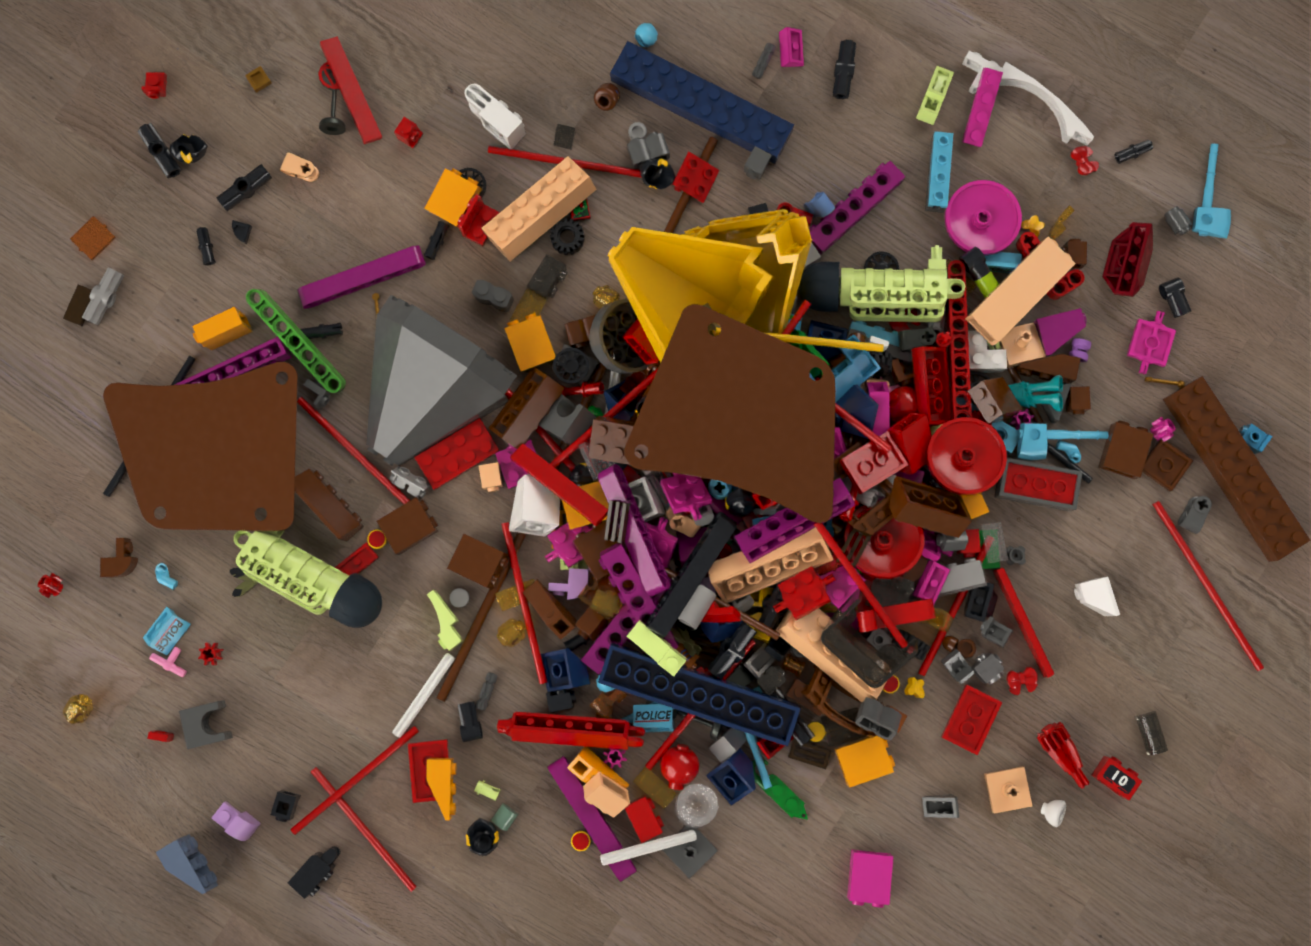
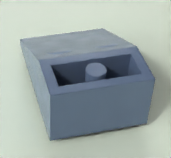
[156,834,218,894]

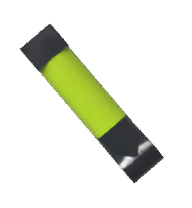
[959,247,1023,319]

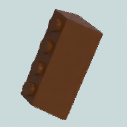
[489,367,564,449]
[295,469,364,542]
[889,476,972,538]

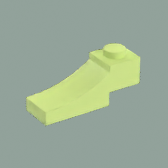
[916,66,954,125]
[427,590,464,651]
[627,620,686,676]

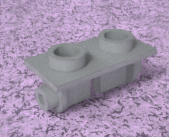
[389,466,431,498]

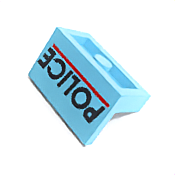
[985,252,1022,273]
[143,607,191,655]
[633,704,675,732]

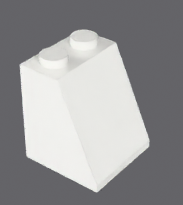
[509,474,560,537]

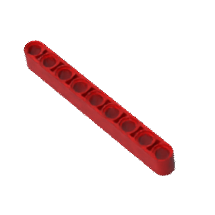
[947,260,972,419]

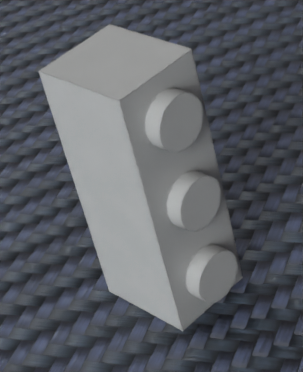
[938,558,987,597]

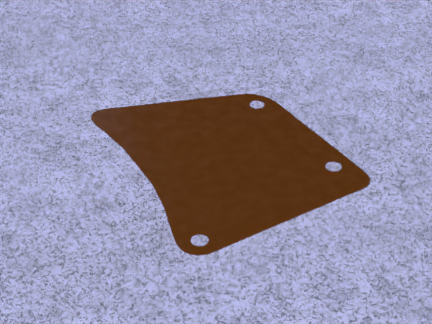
[624,304,836,523]
[103,362,298,531]

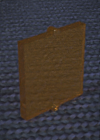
[70,216,116,261]

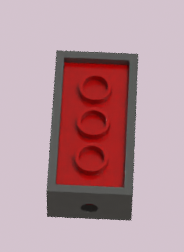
[994,458,1082,512]

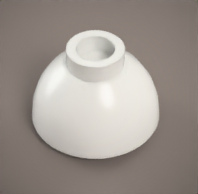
[1041,800,1066,827]

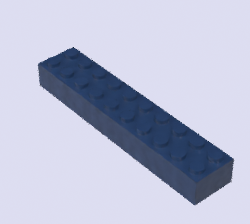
[610,41,794,164]
[598,643,801,746]

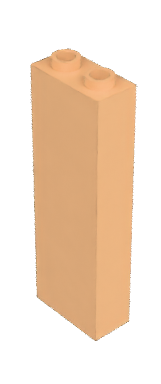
[965,236,1076,346]

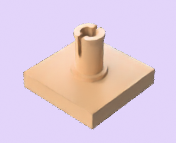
[999,322,1046,368]
[984,766,1032,814]

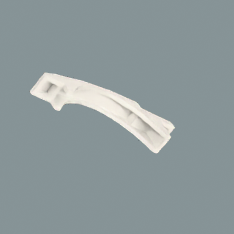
[962,51,1094,146]

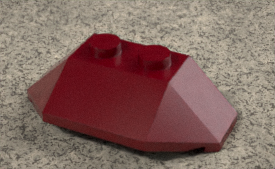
[1102,222,1153,297]

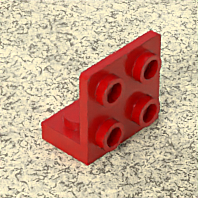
[458,194,500,247]

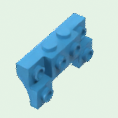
[809,334,881,403]

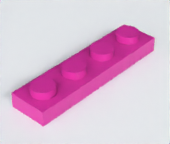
[962,67,1003,147]

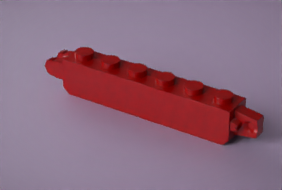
[497,712,645,750]

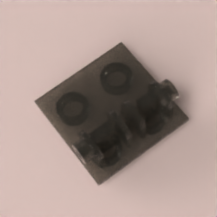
[864,576,915,608]

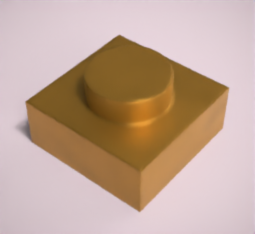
[245,66,272,93]

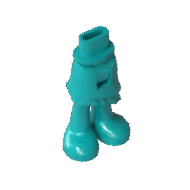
[1008,375,1063,411]

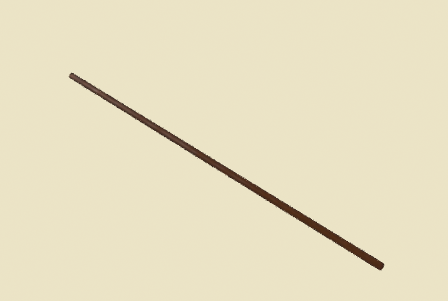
[436,137,718,702]

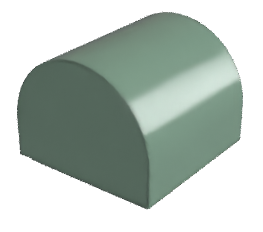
[491,803,519,831]

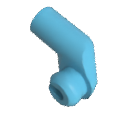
[1056,440,1081,463]
[155,563,178,590]

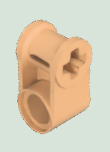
[280,152,319,182]
[666,506,701,538]

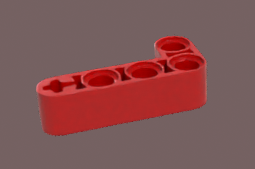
[1016,232,1085,300]
[856,598,936,632]

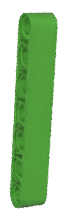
[246,289,346,393]

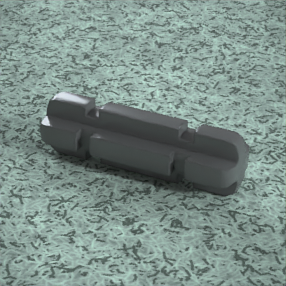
[752,43,776,79]
[476,672,498,710]

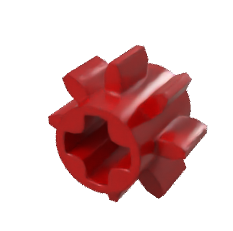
[37,573,63,598]
[198,642,224,666]

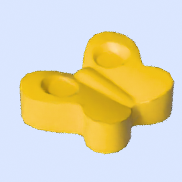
[1021,215,1045,238]
[904,677,925,698]

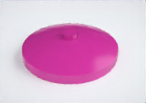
[944,180,1022,256]

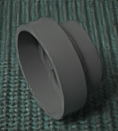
[589,298,650,374]

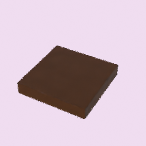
[1143,439,1194,492]

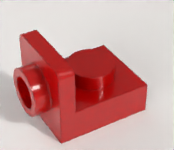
[142,72,167,99]

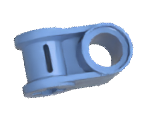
[803,192,835,217]

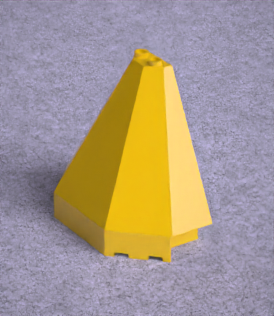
[681,209,812,334]
[607,227,776,363]

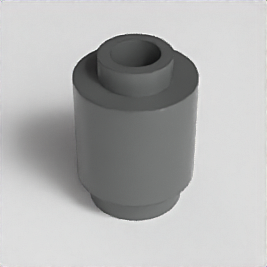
[1164,206,1192,235]

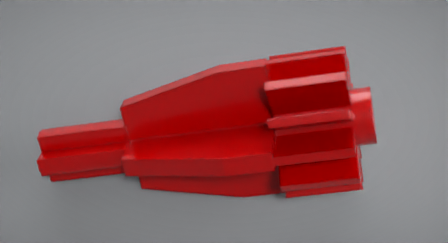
[1037,722,1089,789]

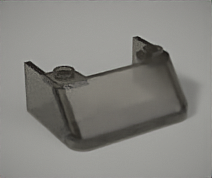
[821,589,918,688]

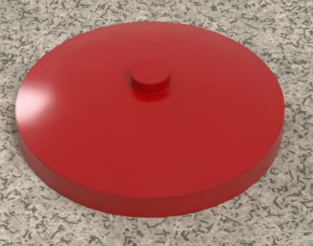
[926,417,1007,496]
[844,501,925,579]

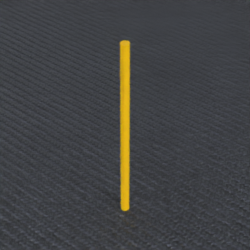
[715,327,884,352]

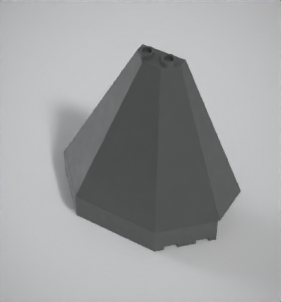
[366,295,517,466]

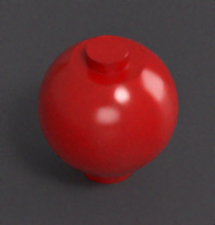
[889,386,917,423]
[660,744,699,790]

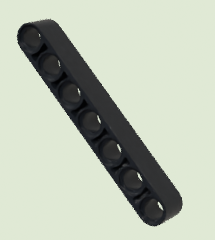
[646,512,737,638]

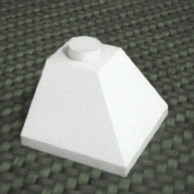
[1074,577,1120,616]

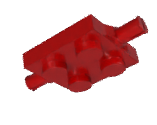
[773,566,836,620]

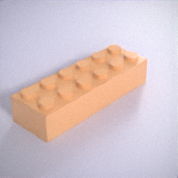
[482,156,597,262]
[708,527,834,603]
[776,608,893,702]

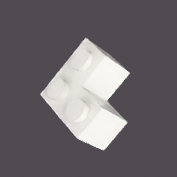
[963,331,1007,373]

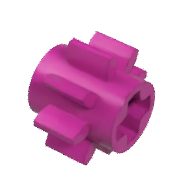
[1009,409,1034,430]
[1150,417,1176,442]
[603,749,627,769]

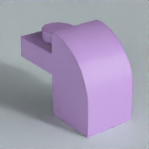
[548,568,589,600]
[212,801,261,841]

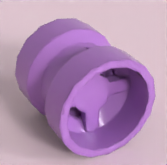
[1069,338,1092,362]

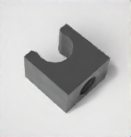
[539,394,596,445]
[179,700,233,749]

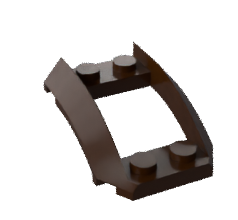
[833,442,894,535]
[801,665,884,738]

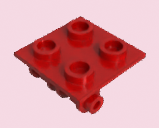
[672,151,720,203]

